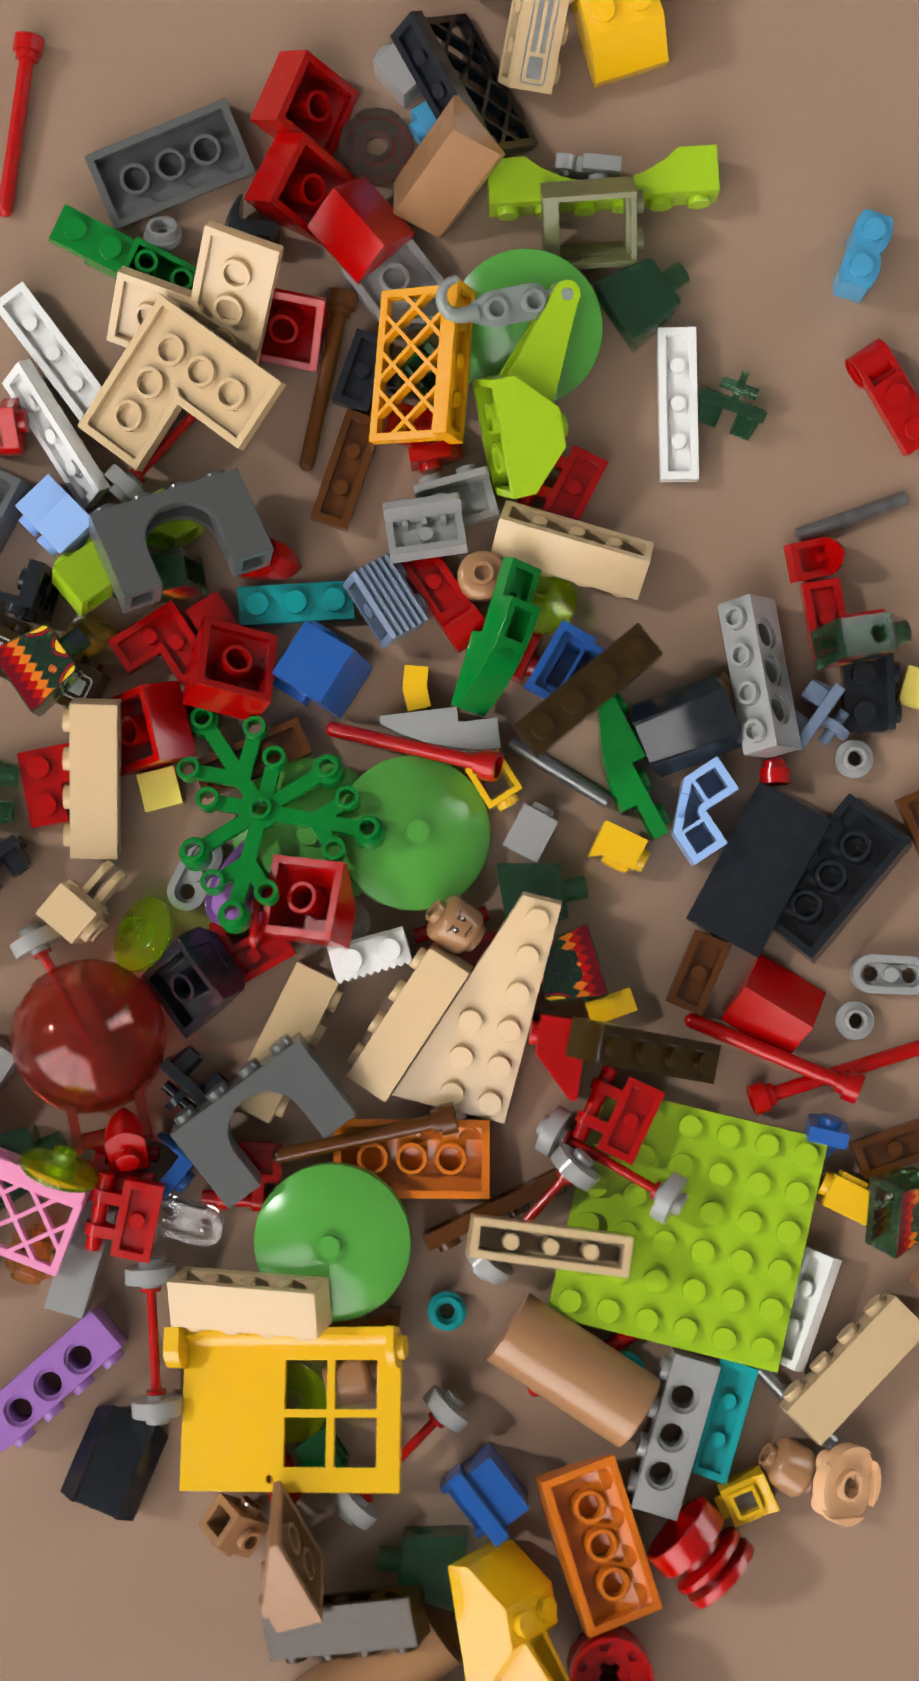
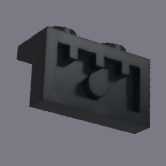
[0,559,60,624]
[840,652,902,734]

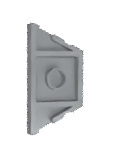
[341,239,444,332]

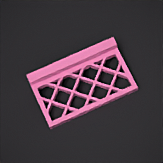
[0,1147,94,1277]

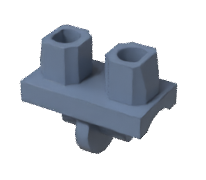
[795,678,850,752]

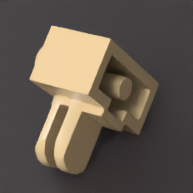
[35,860,127,944]

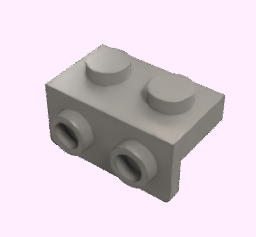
[413,463,500,527]
[382,492,468,564]

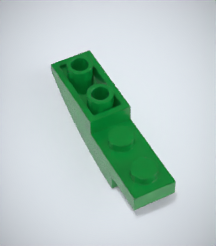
[49,204,197,290]
[451,557,542,716]
[598,693,670,841]

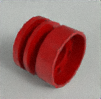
[647,1496,754,1609]
[566,1626,654,1681]

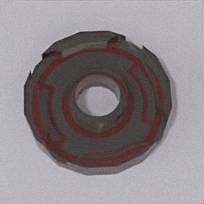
[339,107,415,187]

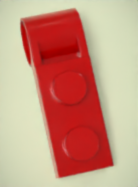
[844,338,919,456]
[400,557,485,653]

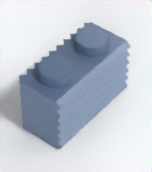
[343,553,430,649]

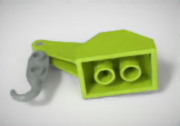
[436,275,581,499]

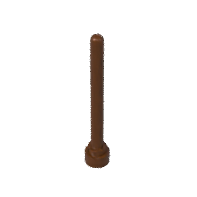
[299,287,359,471]
[272,1102,459,1164]

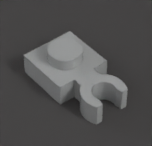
[555,153,622,180]

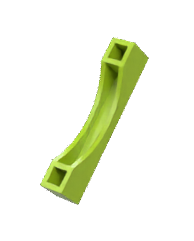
[487,144,720,221]

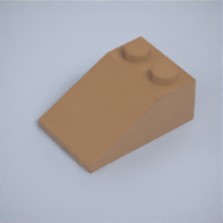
[259,1480,324,1633]

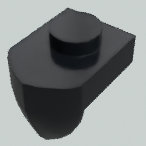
[225,194,280,244]

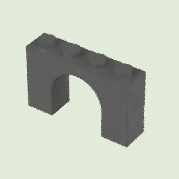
[88,468,274,613]
[170,1032,356,1209]

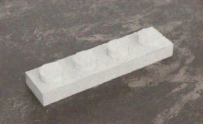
[0,281,102,421]
[656,327,699,483]
[2,359,111,510]

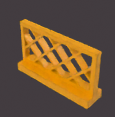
[369,279,476,445]

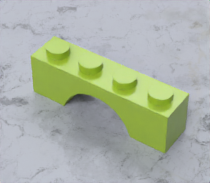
[52,488,204,617]

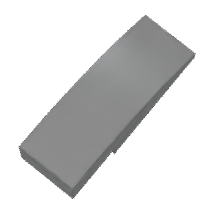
[380,707,501,753]
[44,1202,119,1319]

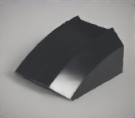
[632,674,742,777]
[141,926,246,1039]
[60,1405,168,1521]

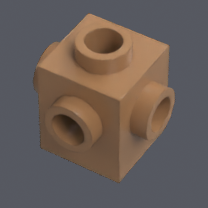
[198,1492,269,1558]

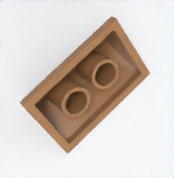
[393,95,505,238]

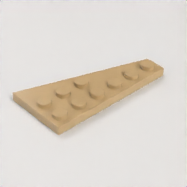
[392,892,562,1124]

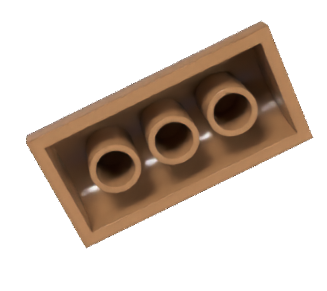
[485,1292,661,1448]
[294,1600,463,1681]

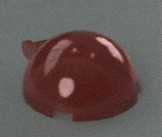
[10,959,167,1156]

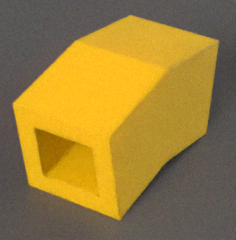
[402,665,432,712]
[585,987,638,1022]

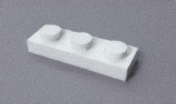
[779,1246,842,1373]

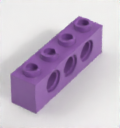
[0,1304,128,1452]

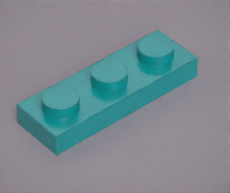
[237,581,355,627]
[691,1359,760,1485]

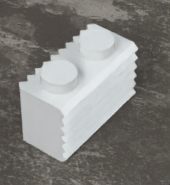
[327,926,413,984]

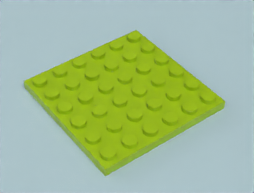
[548,1096,827,1373]

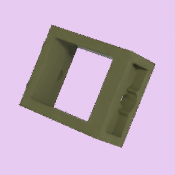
[540,176,644,270]

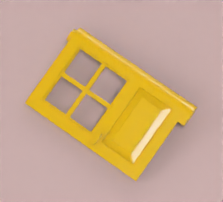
[163,1326,409,1493]

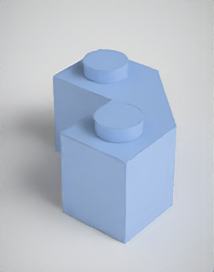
[15,474,90,557]
[670,756,739,867]

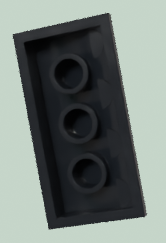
[686,782,832,958]
[773,793,912,964]

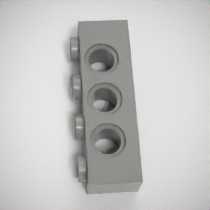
[717,594,802,758]
[625,1346,721,1521]

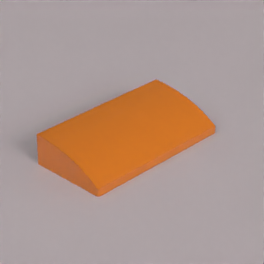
[333,1119,490,1200]
[534,1454,663,1638]

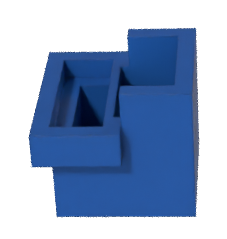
[272,620,373,719]
[524,620,605,720]
[440,1442,529,1547]

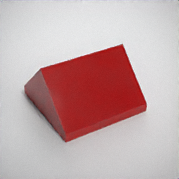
[307,176,415,285]
[259,288,329,372]
[720,954,826,1054]

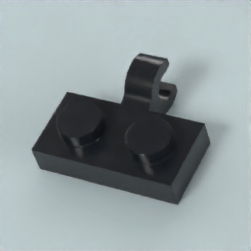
[331,328,405,416]

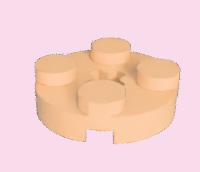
[811,1443,881,1527]

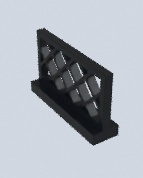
[390,10,539,155]

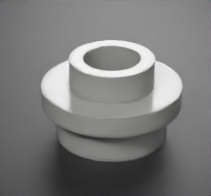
[144,216,183,252]
[834,740,873,779]
[835,1001,874,1040]

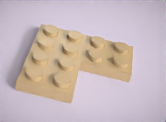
[106,220,284,364]
[77,295,286,471]

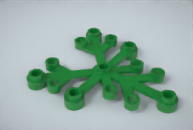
[176,708,386,934]

